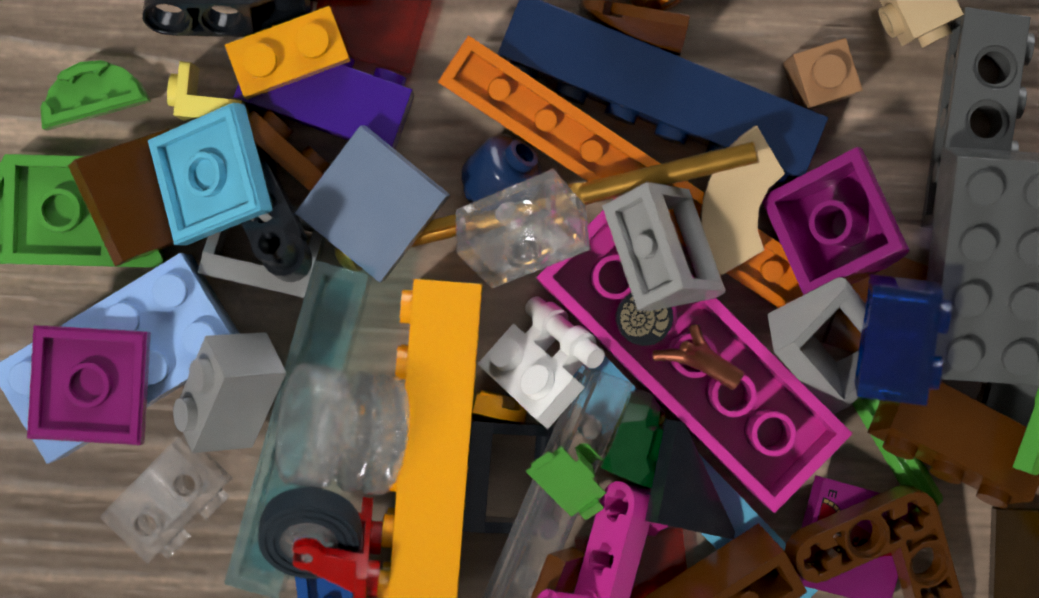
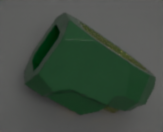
[599,389,665,488]

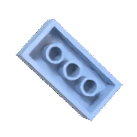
[0,253,240,464]

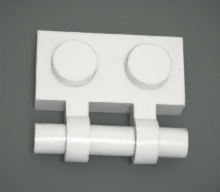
[478,296,605,429]

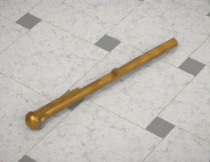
[335,141,759,271]

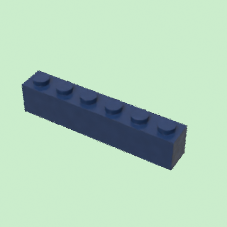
[497,0,829,186]

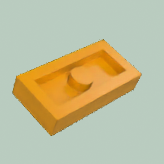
[225,6,351,100]

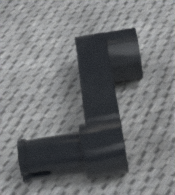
[241,143,313,282]

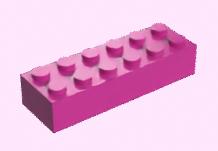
[535,198,853,513]

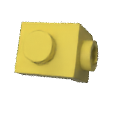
[167,61,250,122]

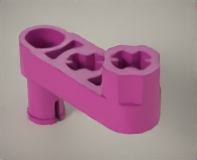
[537,481,668,598]

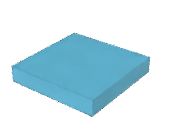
[148,103,273,245]

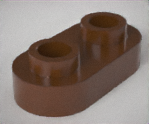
[248,110,330,192]

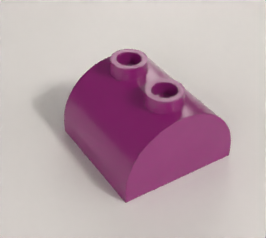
[762,147,909,295]

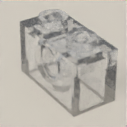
[456,169,590,288]

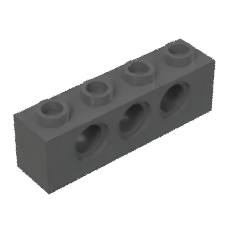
[921,7,1035,229]

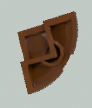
[579,0,690,57]

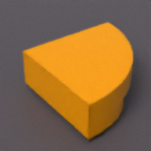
[473,390,528,422]

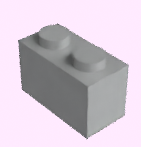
[173,332,286,453]

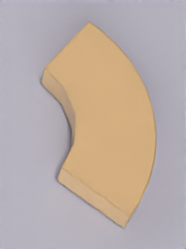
[700,126,785,276]

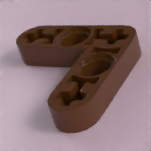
[784,484,963,598]

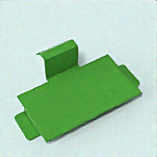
[525,443,607,520]

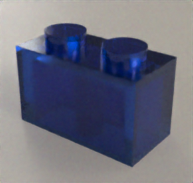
[854,274,952,406]

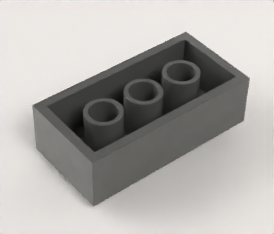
[917,146,1039,386]

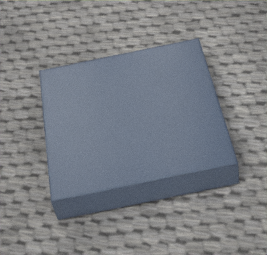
[295,125,450,283]

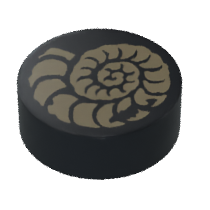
[615,292,673,346]

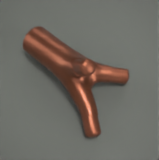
[652,324,744,390]

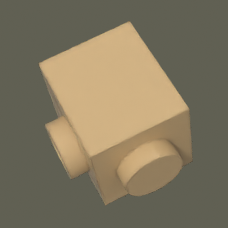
[879,0,964,48]

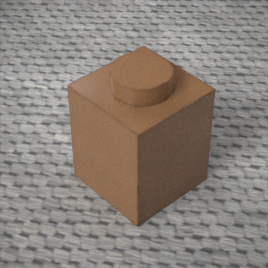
[782,38,863,110]

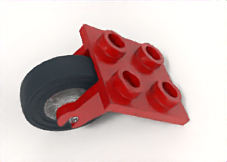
[258,487,383,598]

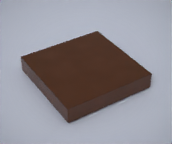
[68,128,174,267]

